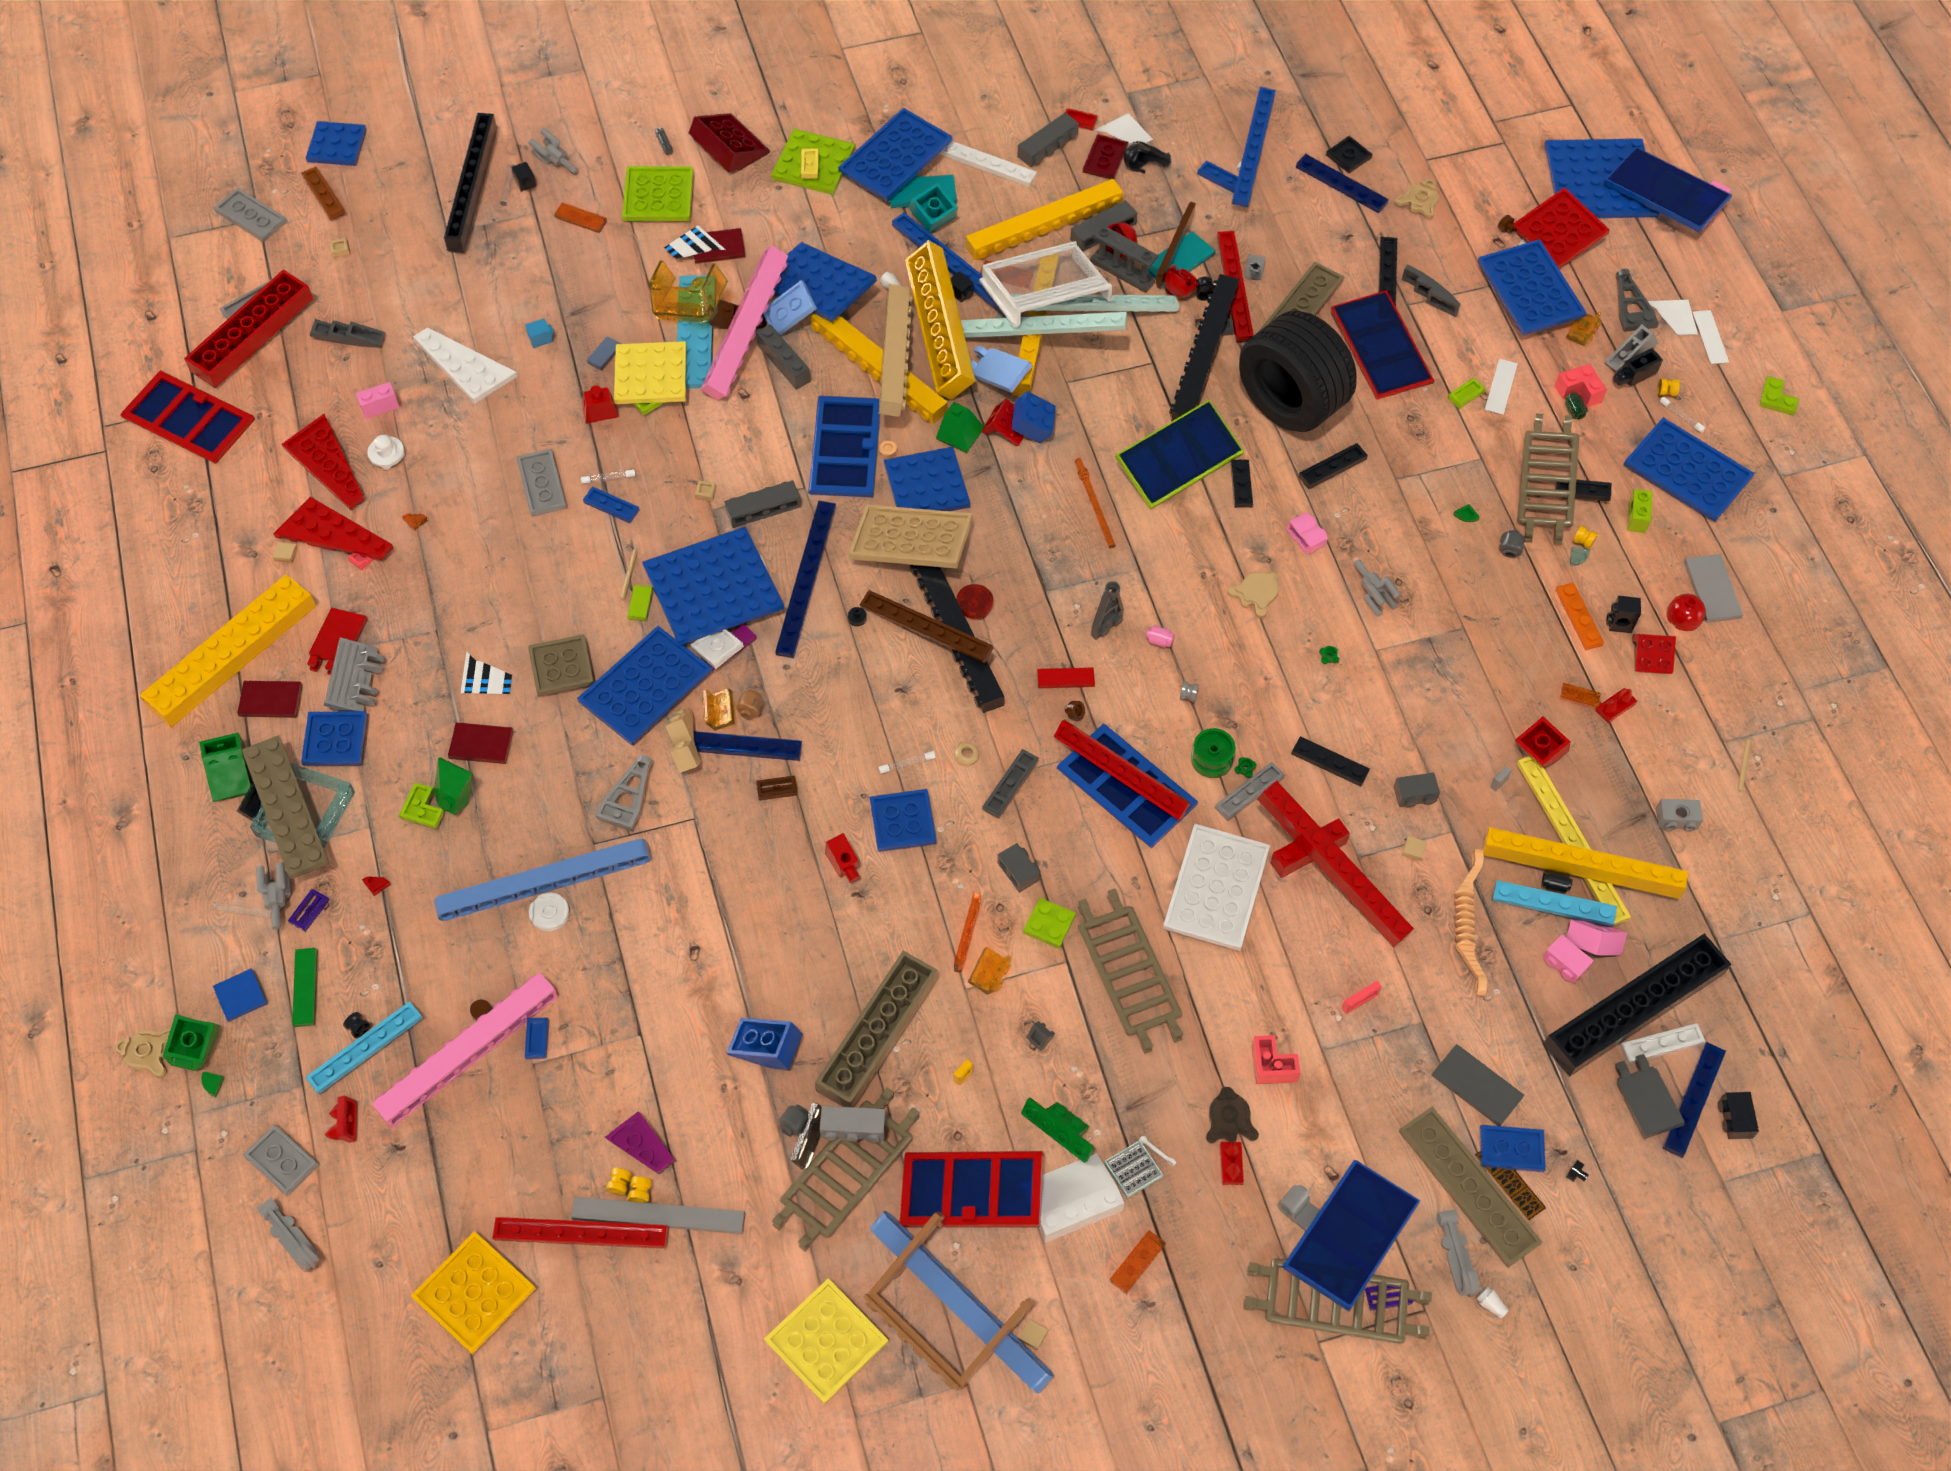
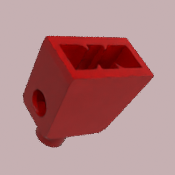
[582,385,619,424]
[825,833,860,883]

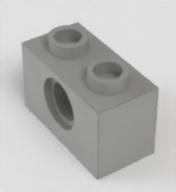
[1656,799,1703,831]

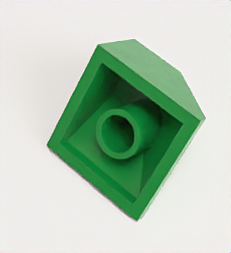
[936,402,984,454]
[434,757,473,815]

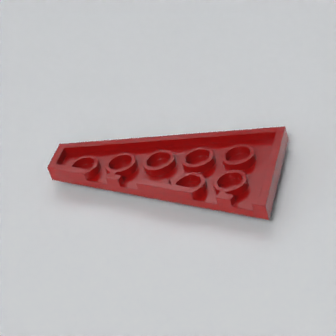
[282,414,365,510]
[273,496,393,561]

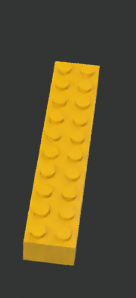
[905,240,976,400]
[140,574,316,728]

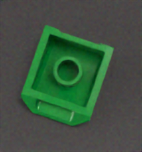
[163,1014,220,1071]

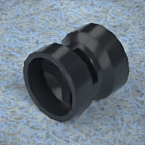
[1196,276,1214,301]

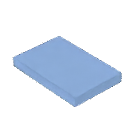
[763,280,817,335]

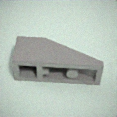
[1605,325,1658,372]

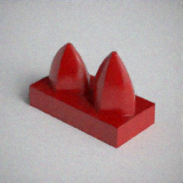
[1595,688,1637,723]
[325,1095,357,1143]
[1220,1142,1244,1185]

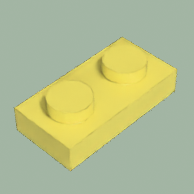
[801,149,819,178]

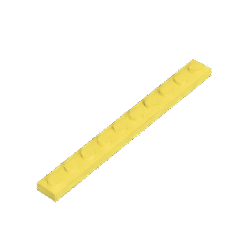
[1517,756,1631,926]

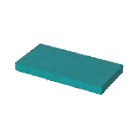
[890,175,957,208]
[1148,231,1216,288]

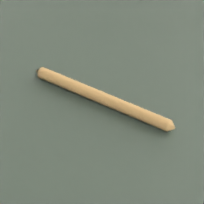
[620,549,637,600]
[1738,739,1751,792]

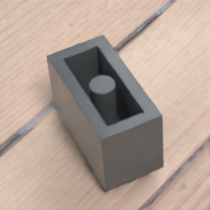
[1393,772,1440,808]
[997,843,1040,893]

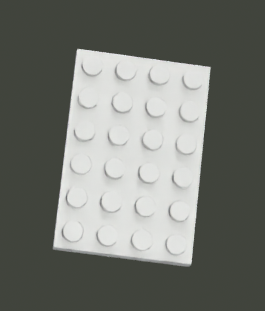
[1163,824,1270,951]

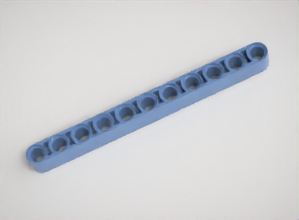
[434,839,651,921]
[870,1211,1054,1393]

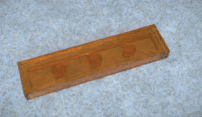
[954,892,981,973]

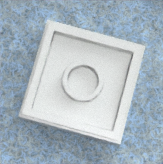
[690,629,744,669]

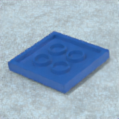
[306,121,367,166]
[301,711,368,766]
[870,789,936,852]

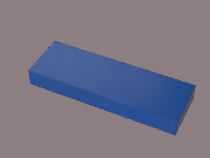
[1197,160,1238,193]
[583,486,640,523]

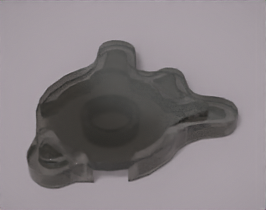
[1206,1087,1259,1144]

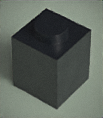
[511,161,536,192]
[950,271,974,303]

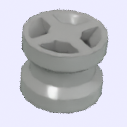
[1180,681,1199,703]

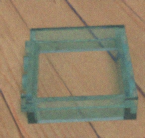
[250,763,355,849]

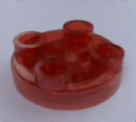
[956,584,993,620]

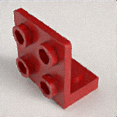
[981,398,1024,446]
[1632,634,1676,674]

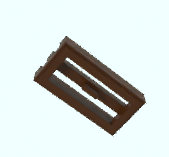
[756,775,797,801]

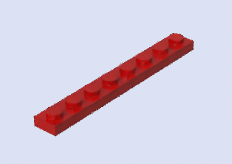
[1217,231,1254,341]
[1053,719,1190,820]
[492,1217,668,1249]

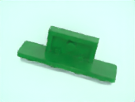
[1021,1098,1094,1163]

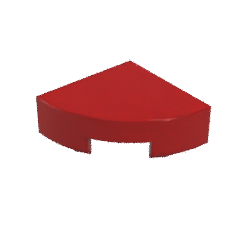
[362,876,391,896]

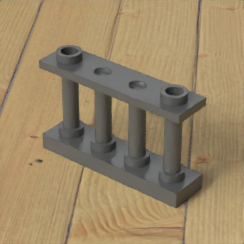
[1090,224,1159,293]

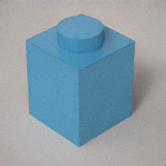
[525,318,554,348]

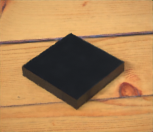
[1326,135,1373,174]

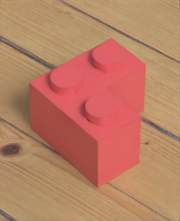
[1554,364,1607,408]
[1251,1035,1300,1084]

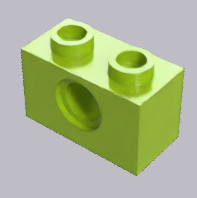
[1627,489,1653,533]

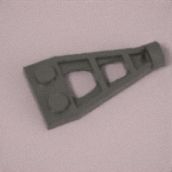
[1616,269,1659,332]
[1091,581,1124,640]

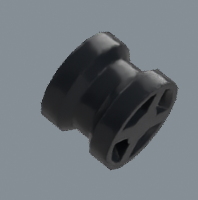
[343,1012,370,1038]

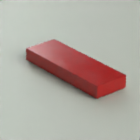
[1037,667,1095,688]

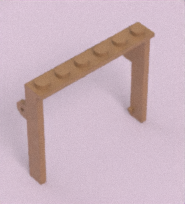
[863,1212,1035,1390]

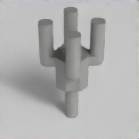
[529,128,578,174]
[1354,559,1401,617]
[256,862,291,930]

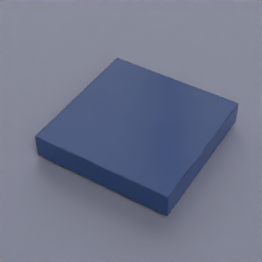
[213,968,267,1022]

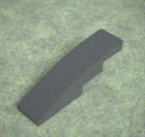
[1402,264,1461,317]
[310,319,385,347]

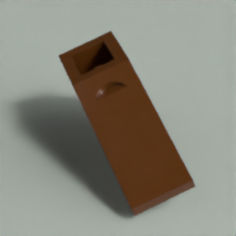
[710,299,766,329]

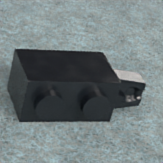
[1613,348,1663,386]

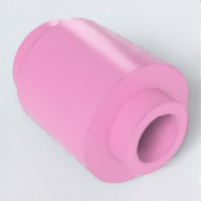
[1146,625,1175,648]

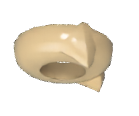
[954,743,979,766]

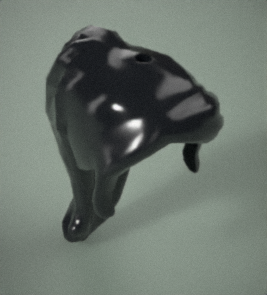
[1123,141,1172,173]

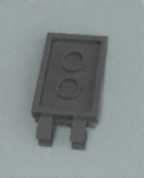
[1616,1054,1685,1139]

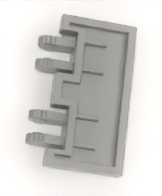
[323,637,385,711]

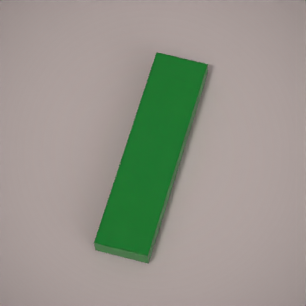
[292,948,317,1027]

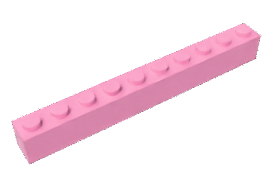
[700,245,788,400]
[372,973,558,1128]

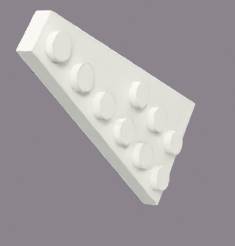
[413,328,518,404]

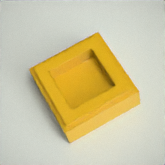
[953,1059,973,1085]

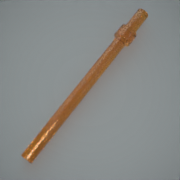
[1075,458,1116,549]

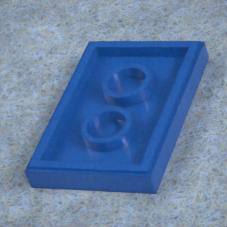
[1480,1125,1546,1172]

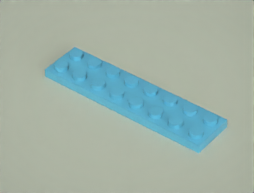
[677,275,714,388]

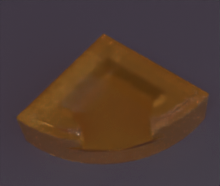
[402,513,428,531]

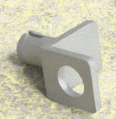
[1245,254,1265,280]

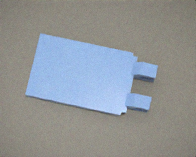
[970,345,1032,393]

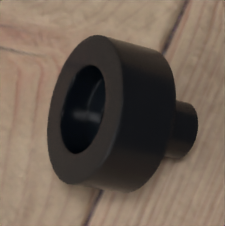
[848,607,867,627]
[1566,1160,1589,1182]

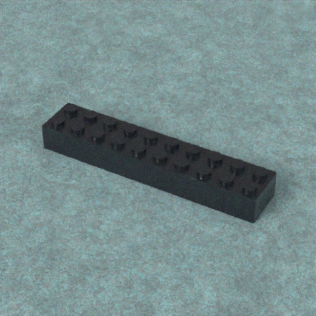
[1543,933,1732,1077]

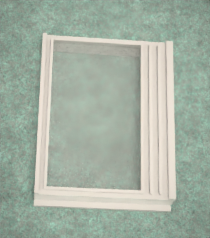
[979,241,1114,327]

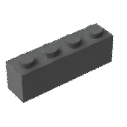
[1017,113,1079,168]
[1070,200,1137,252]
[756,324,811,390]
[724,480,801,528]

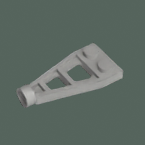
[595,755,653,831]

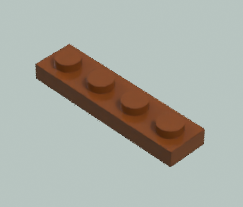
[301,166,345,220]

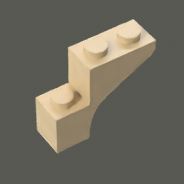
[665,708,701,773]

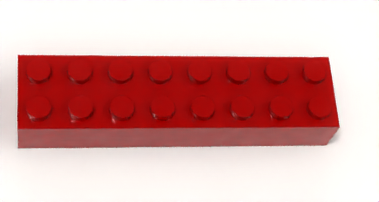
[184,269,313,388]

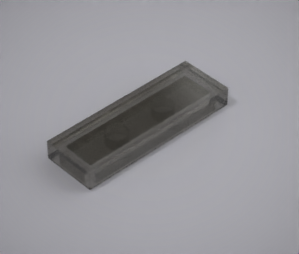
[790,1103,822,1170]

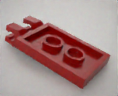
[307,607,368,675]

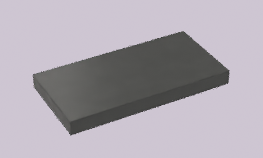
[1431,1044,1525,1126]

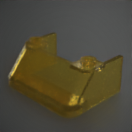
[649,260,728,322]

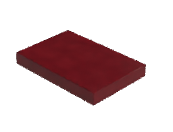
[1083,134,1128,180]
[694,228,745,264]
[237,681,302,718]
[448,722,513,764]

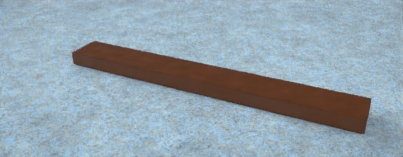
[859,590,994,664]

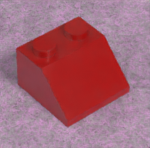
[1515,716,1571,767]

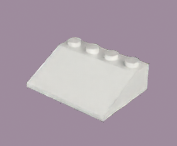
[1019,1153,1125,1243]

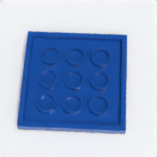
[884,446,970,511]

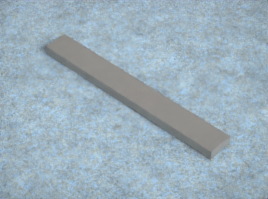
[571,1197,745,1234]

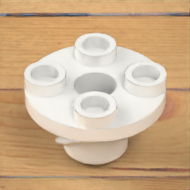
[367,435,405,470]

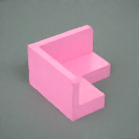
[1566,920,1628,956]

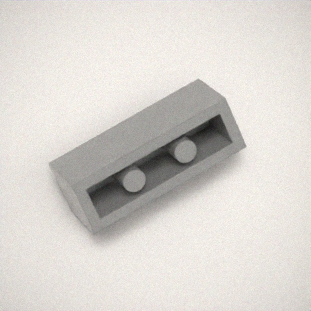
[820,1106,886,1143]

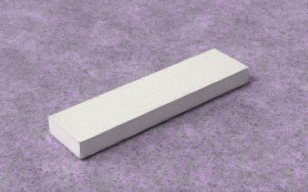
[1620,1023,1706,1064]

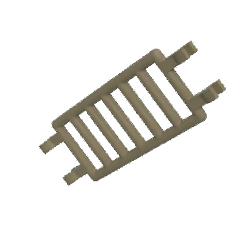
[1517,413,1580,545]
[1078,888,1183,1054]
[772,1087,920,1252]
[1243,1258,1432,1344]

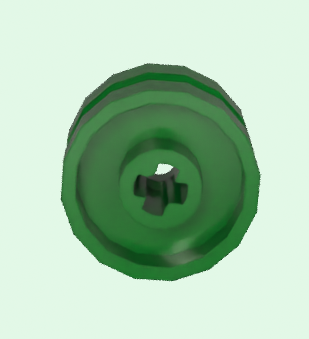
[1191,728,1236,778]

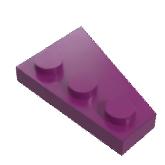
[605,1111,675,1174]

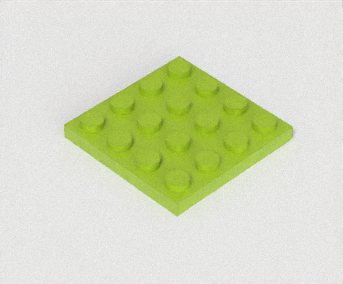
[771,128,856,195]
[622,166,694,221]

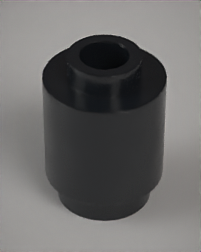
[1541,870,1573,893]

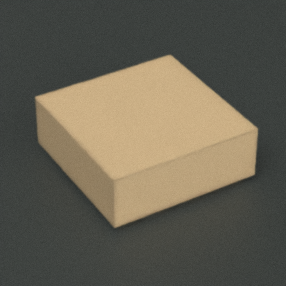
[329,238,350,258]
[694,480,716,501]
[273,542,297,563]
[1402,836,1427,861]
[1018,1319,1048,1351]

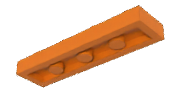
[1555,582,1604,651]

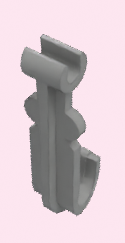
[257,1198,321,1272]
[1437,1210,1481,1297]

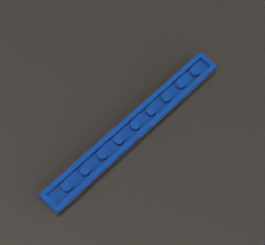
[1231,86,1276,208]
[892,212,1007,318]

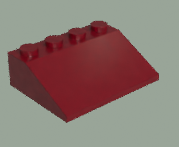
[689,113,770,172]

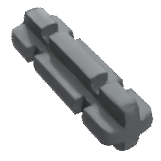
[655,127,673,155]

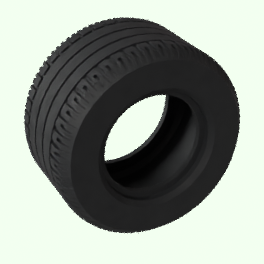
[1239,311,1357,432]

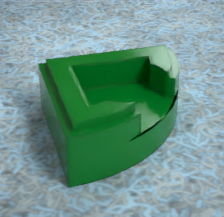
[1453,504,1480,522]
[201,1071,224,1097]

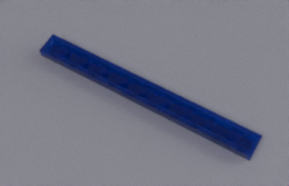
[775,500,836,659]

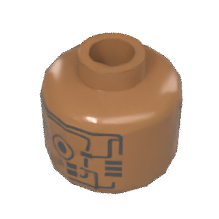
[736,690,764,719]

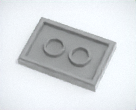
[243,1124,320,1197]

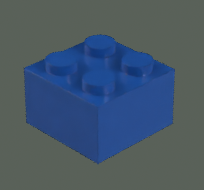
[1011,391,1056,444]

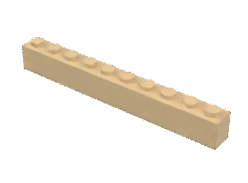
[878,284,912,417]

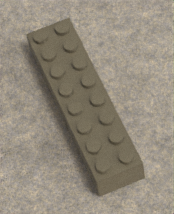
[815,951,938,1107]

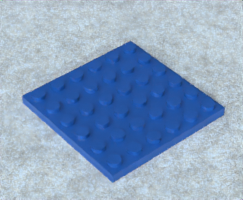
[1544,139,1660,218]
[642,526,784,646]

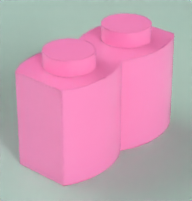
[1287,512,1328,554]

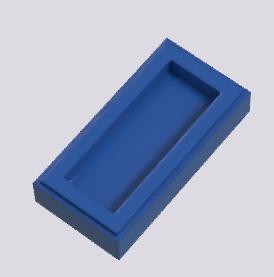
[525,1017,549,1059]

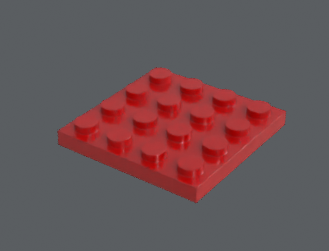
[1512,187,1610,269]

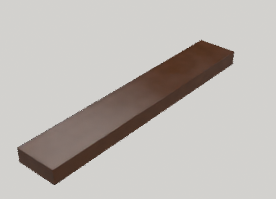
[1156,201,1196,287]

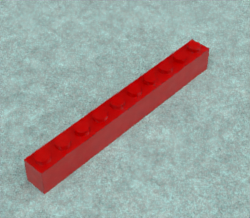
[1257,780,1414,947]

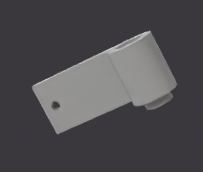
[1277,1185,1344,1242]

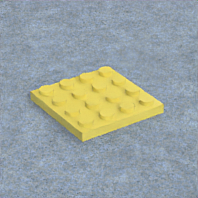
[614,341,687,404]
[764,1278,889,1405]

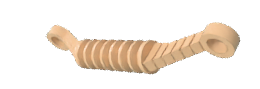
[1455,849,1487,996]

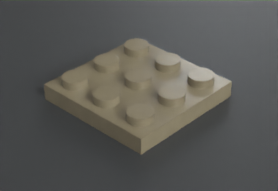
[528,634,594,697]

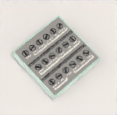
[1104,1140,1163,1198]

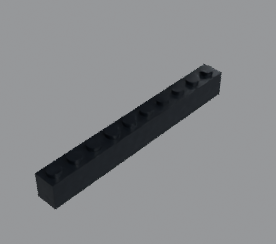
[444,113,497,253]
[1169,274,1239,427]
[909,565,1004,713]

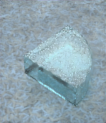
[1570,547,1590,566]

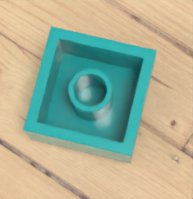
[909,182,958,233]

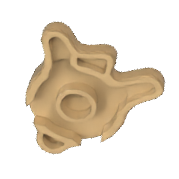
[1395,179,1439,219]
[1228,572,1278,618]
[115,1028,171,1078]

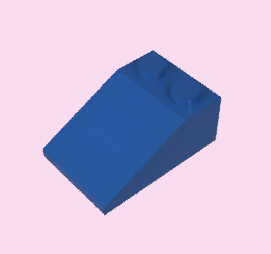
[727,1018,803,1070]

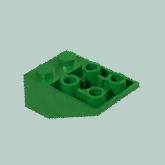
[199,732,251,802]

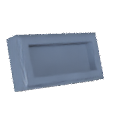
[587,336,621,371]

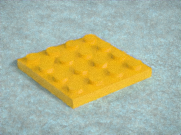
[411,1231,536,1355]

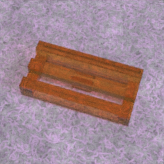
[1561,683,1601,707]

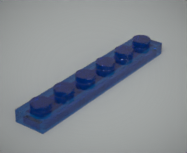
[1296,153,1389,214]
[693,731,802,761]
[1662,1042,1726,1158]

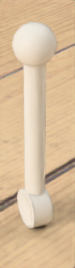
[1139,1136,1176,1166]

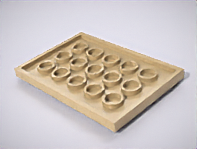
[848,505,973,569]

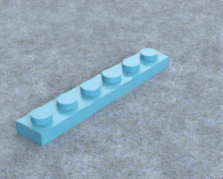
[1492,880,1617,927]
[305,1001,423,1095]

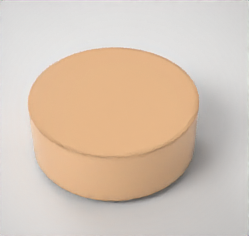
[879,441,897,459]

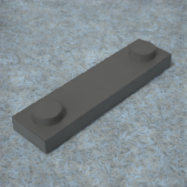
[982,749,1039,819]

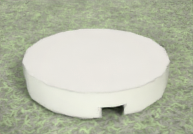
[528,892,570,932]

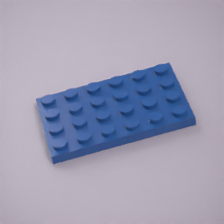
[838,108,953,202]
[1477,239,1587,335]
[773,242,877,322]
[1623,417,1755,522]
[577,626,713,746]

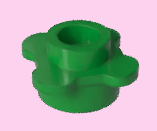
[1319,646,1340,664]
[1235,757,1257,778]

